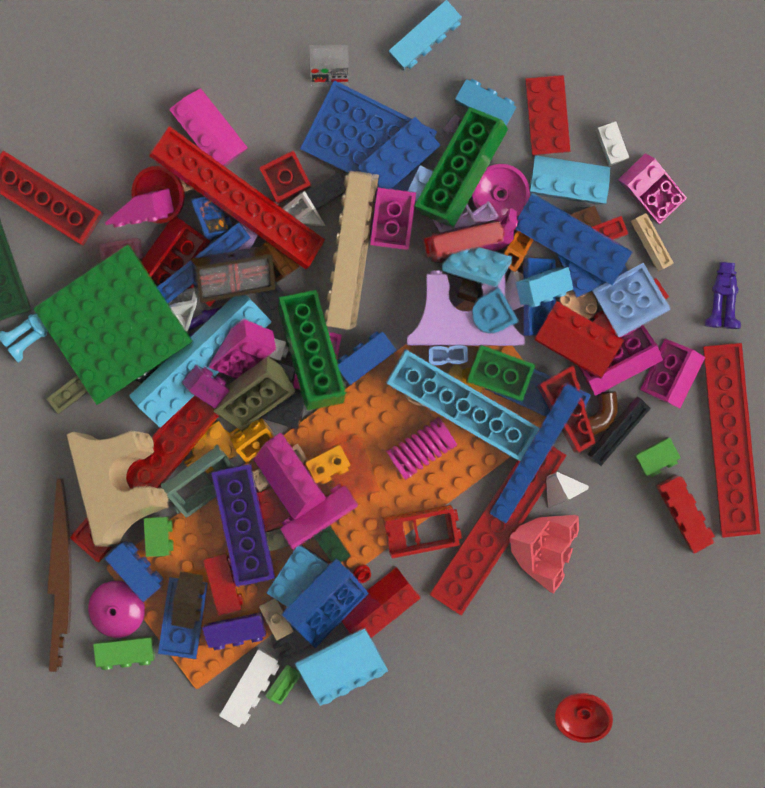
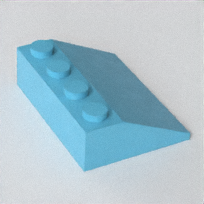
[295,628,388,706]

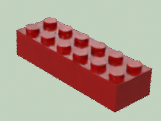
[0,150,104,246]

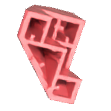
[509,515,579,593]

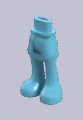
[0,313,48,363]

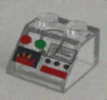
[310,44,349,87]

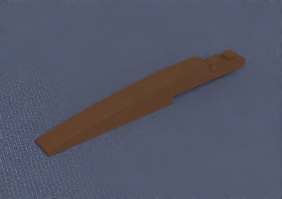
[47,478,72,672]

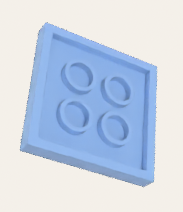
[592,263,670,337]

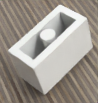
[596,122,629,166]

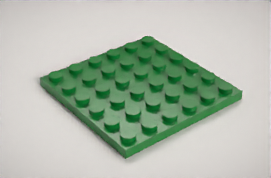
[33,245,193,405]

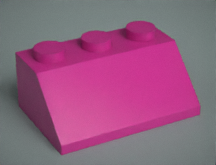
[640,338,705,409]

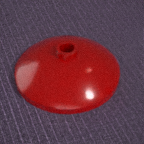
[131,166,185,223]
[555,693,613,743]

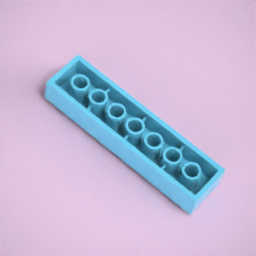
[129,295,272,428]
[385,349,540,461]

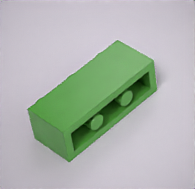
[93,636,155,670]

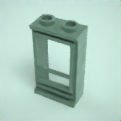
[161,444,236,518]

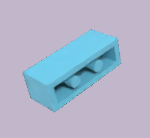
[516,267,573,307]

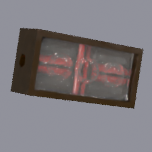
[191,245,275,303]

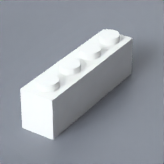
[219,648,280,727]

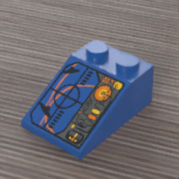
[192,197,233,241]

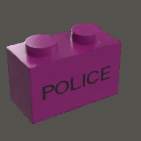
[182,365,230,409]

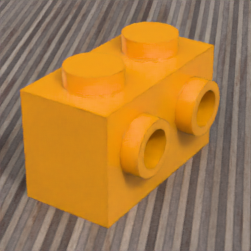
[231,417,275,463]
[306,445,351,484]

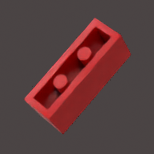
[203,553,244,616]

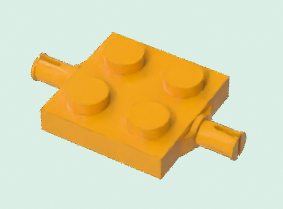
[184,421,242,474]

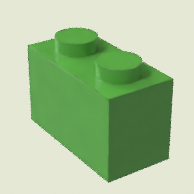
[634,437,681,477]
[144,516,174,557]

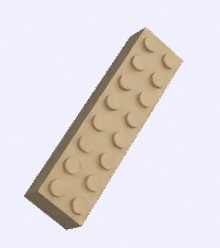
[325,171,379,330]

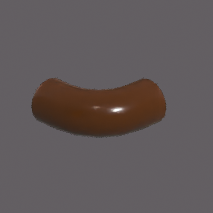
[587,391,618,435]

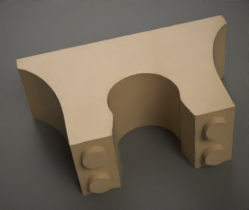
[67,431,168,547]

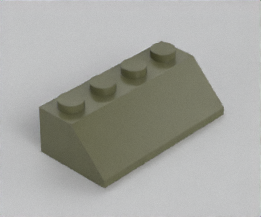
[213,356,295,431]

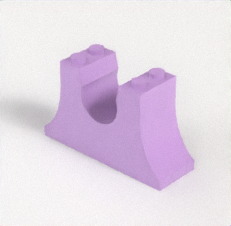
[407,271,524,346]

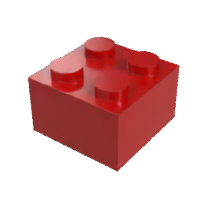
[259,150,312,204]

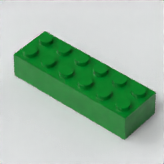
[415,107,508,228]
[277,290,346,411]

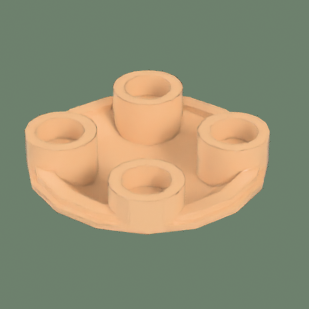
[559,290,597,320]

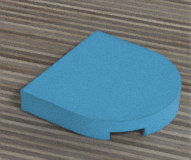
[472,287,518,334]

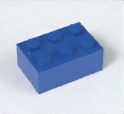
[337,331,397,385]
[105,541,164,602]

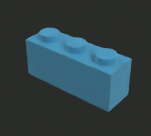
[455,79,516,126]

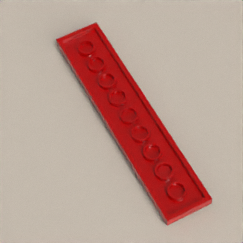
[149,126,325,270]
[703,343,761,538]
[70,395,219,563]
[429,437,567,616]

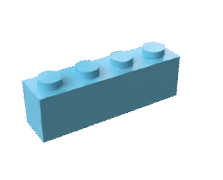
[389,0,462,70]

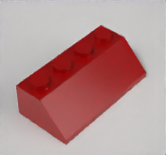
[141,217,210,287]
[535,301,624,379]
[342,567,421,638]

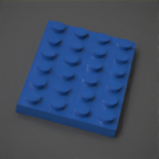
[300,80,437,191]

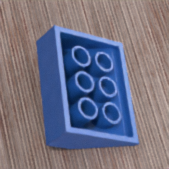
[282,559,369,648]

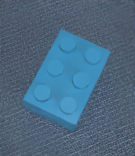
[267,544,330,607]

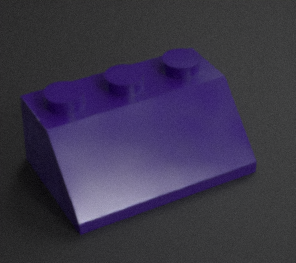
[202,612,266,650]

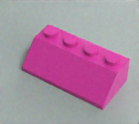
[169,88,248,167]
[578,325,663,396]
[253,432,326,521]
[280,484,358,549]

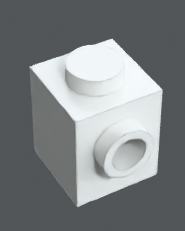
[268,338,289,360]

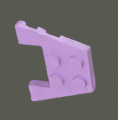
[432,202,499,234]

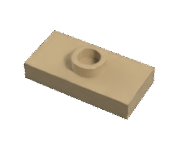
[259,598,294,640]

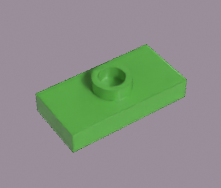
[265,664,301,705]

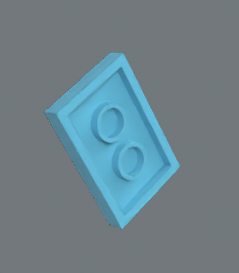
[443,247,512,287]

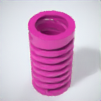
[386,417,458,480]

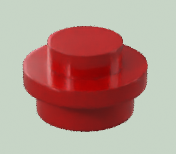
[353,565,371,583]

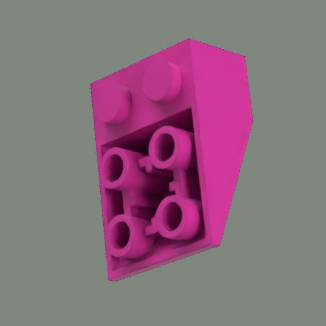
[618,153,687,225]
[105,189,174,227]
[209,319,276,379]

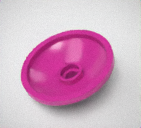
[472,164,530,222]
[88,580,145,638]

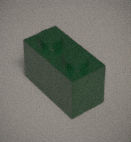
[314,524,351,563]

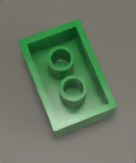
[466,345,535,402]

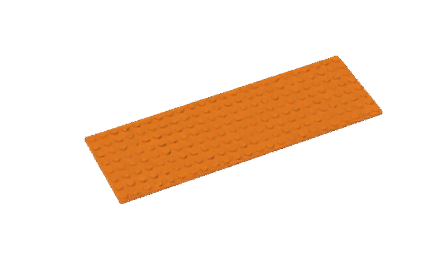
[107,299,546,689]

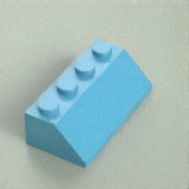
[530,155,610,205]

